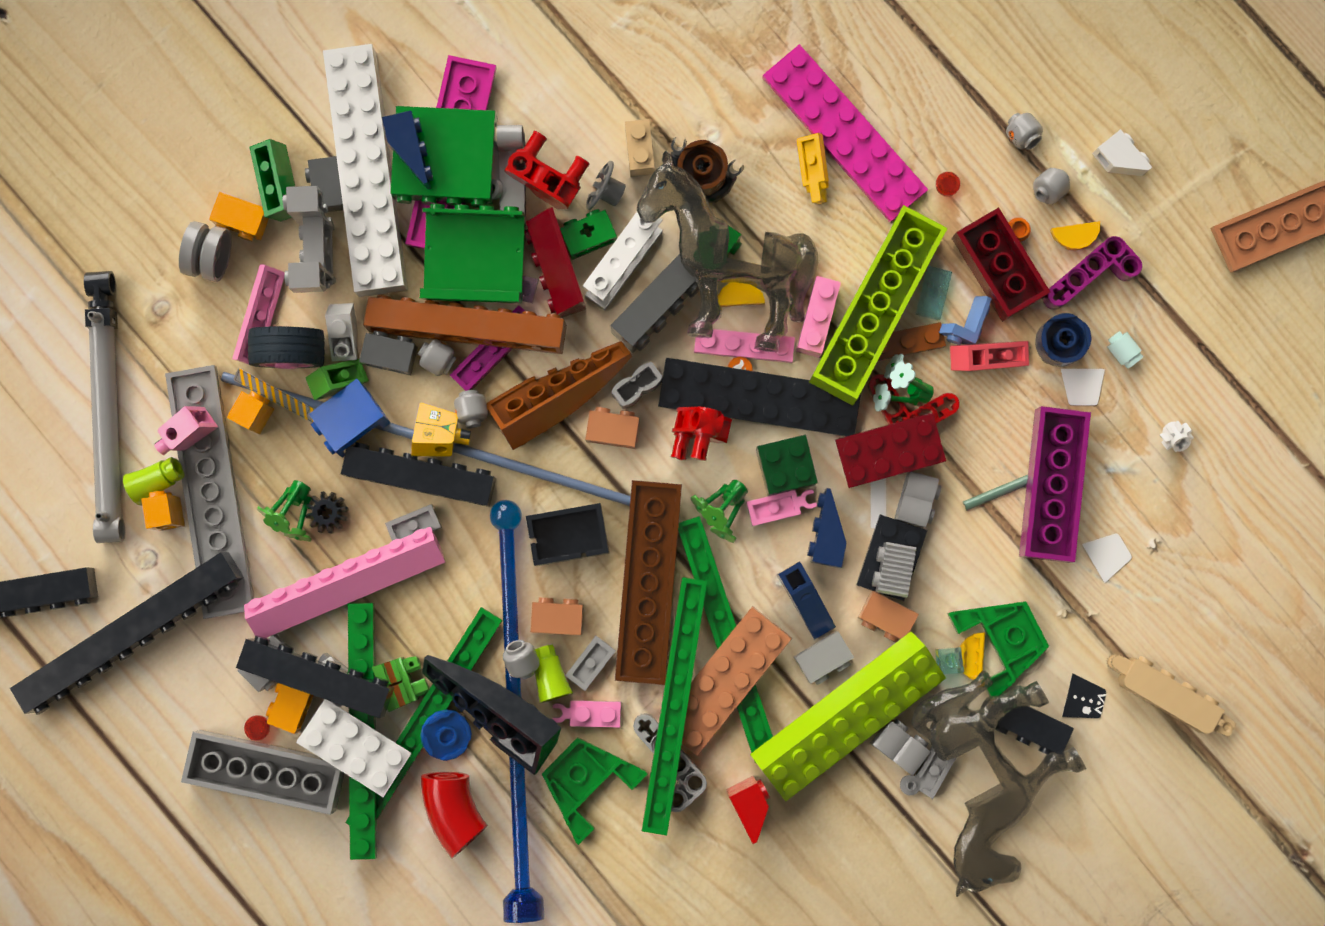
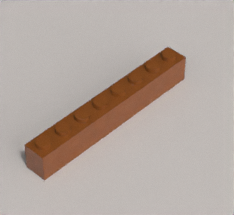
[363,295,567,354]

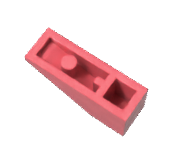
[950,341,1029,371]

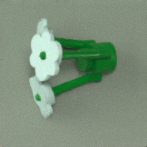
[873,354,934,412]

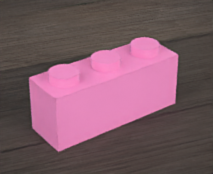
[796,276,841,358]

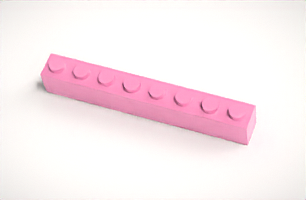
[244,526,445,638]

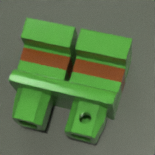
[372,656,430,712]

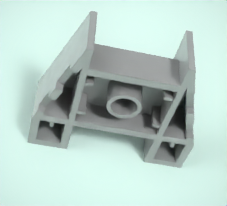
[283,186,336,293]

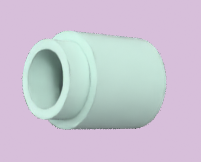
[1107,331,1144,369]

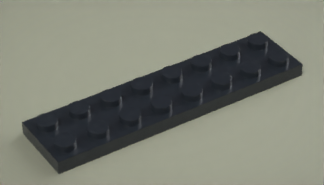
[658,358,861,436]

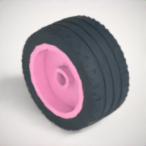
[248,326,325,369]

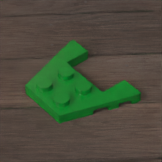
[947,601,1049,702]
[542,737,648,845]

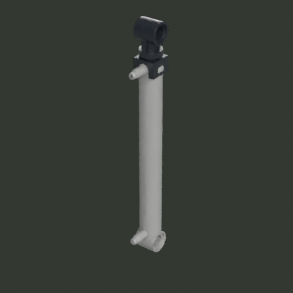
[84,271,125,543]

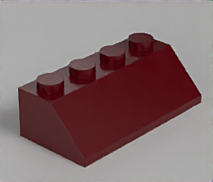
[525,207,586,318]

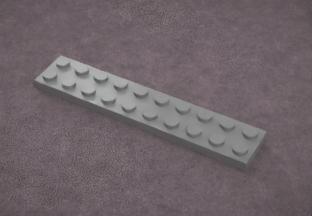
[165,365,254,619]

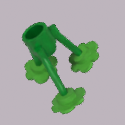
[257,480,312,542]
[691,480,748,543]

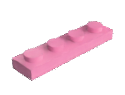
[232,264,285,365]
[694,327,795,363]

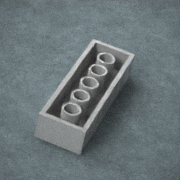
[181,730,345,815]

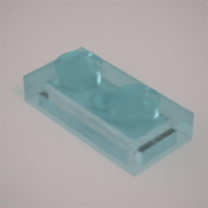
[915,266,952,320]

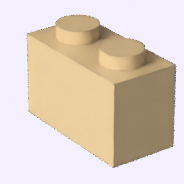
[625,119,655,177]

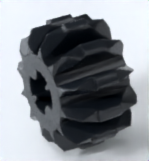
[305,491,349,534]

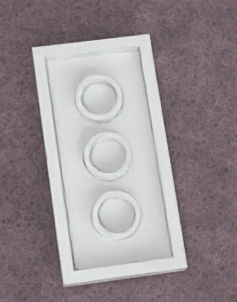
[296,699,411,797]

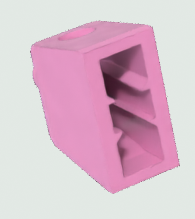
[154,406,218,455]

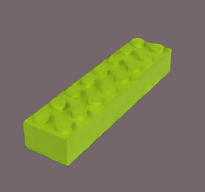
[809,205,948,405]
[750,631,946,801]

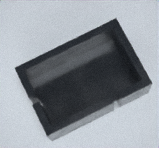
[526,503,610,566]

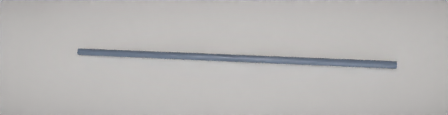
[221,372,631,506]

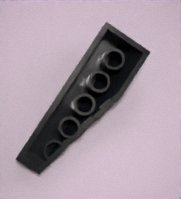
[422,655,561,775]

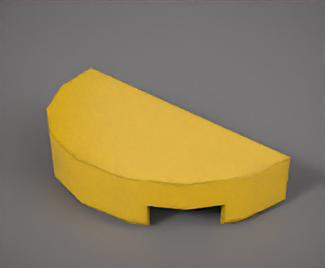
[1050,221,1100,250]
[716,280,765,307]
[957,632,985,683]

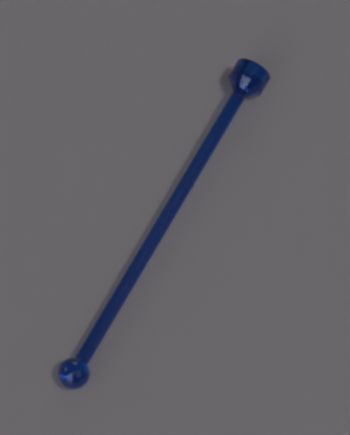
[490,500,544,923]

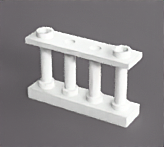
[583,205,663,310]

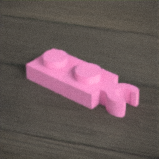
[746,490,817,526]
[552,700,621,728]

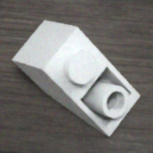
[1092,129,1152,176]
[325,303,357,361]

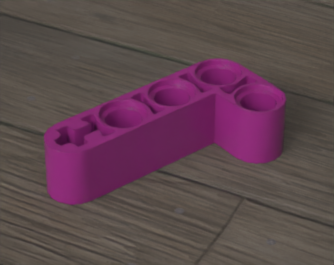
[1043,236,1143,310]

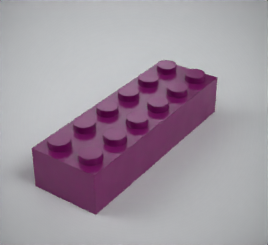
[1019,406,1091,563]

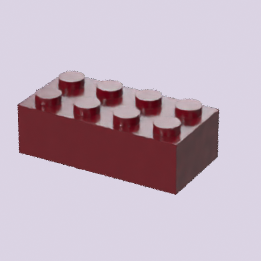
[952,207,1050,322]
[835,413,946,488]

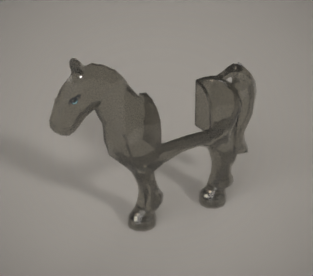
[637,151,818,352]
[912,671,1087,897]

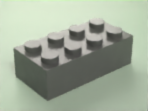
[610,254,702,353]

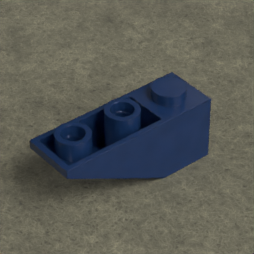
[382,111,433,190]
[807,488,847,568]
[777,562,836,640]

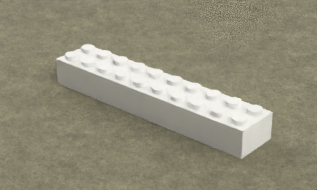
[323,44,408,297]

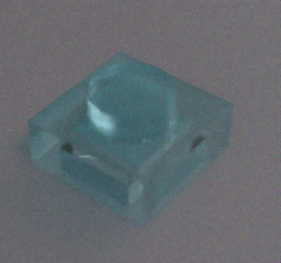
[935,647,964,674]

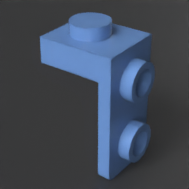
[939,296,992,345]

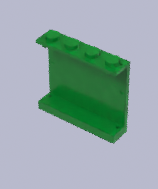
[390,106,498,207]
[419,204,525,303]

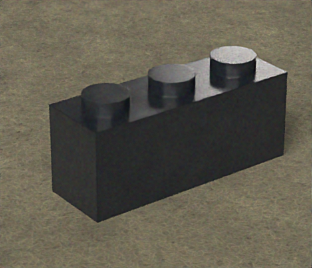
[988,694,1074,757]

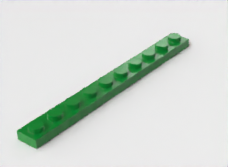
[678,516,773,763]
[641,577,707,836]
[348,603,377,860]
[345,607,503,825]

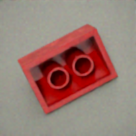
[726,776,770,844]

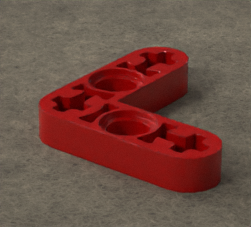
[868,374,960,424]

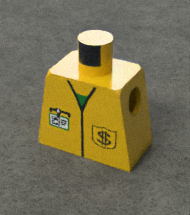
[411,403,471,456]

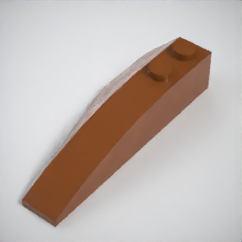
[486,341,632,450]

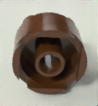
[677,140,728,196]

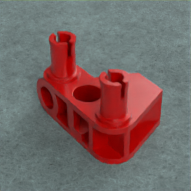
[504,131,590,209]
[670,407,732,461]

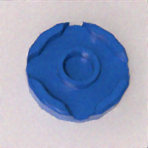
[420,709,472,761]

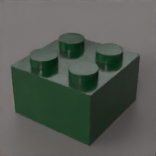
[756,434,818,497]

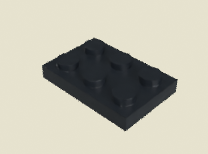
[856,514,928,601]

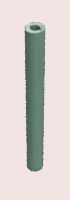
[963,475,1028,511]

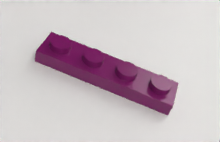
[450,305,525,391]

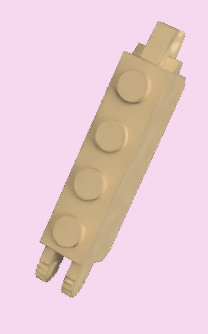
[1106,654,1236,737]

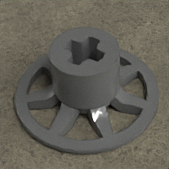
[586,161,626,210]

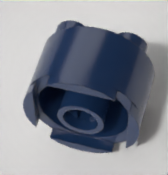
[1035,313,1092,367]

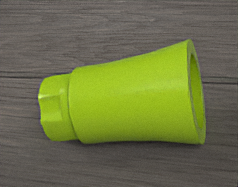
[123,457,185,506]
[535,644,573,703]

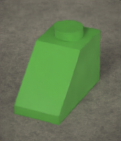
[306,358,369,401]

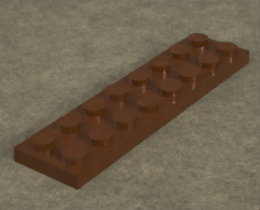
[615,480,682,685]

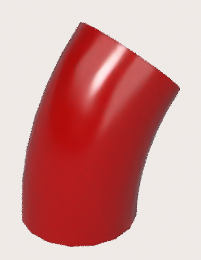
[421,772,488,859]

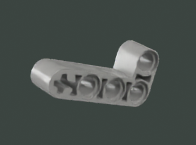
[497,125,526,226]
[633,713,707,812]

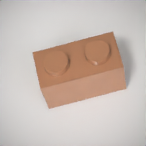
[585,407,639,449]
[858,591,919,643]
[530,597,584,635]

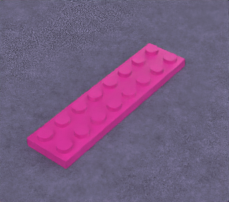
[762,44,928,223]
[405,55,497,250]

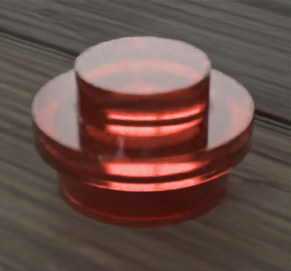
[935,172,960,197]
[244,715,270,741]

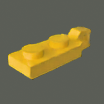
[797,133,829,204]

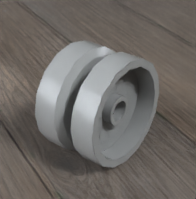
[179,221,232,282]

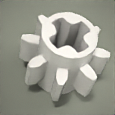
[1160,421,1194,452]

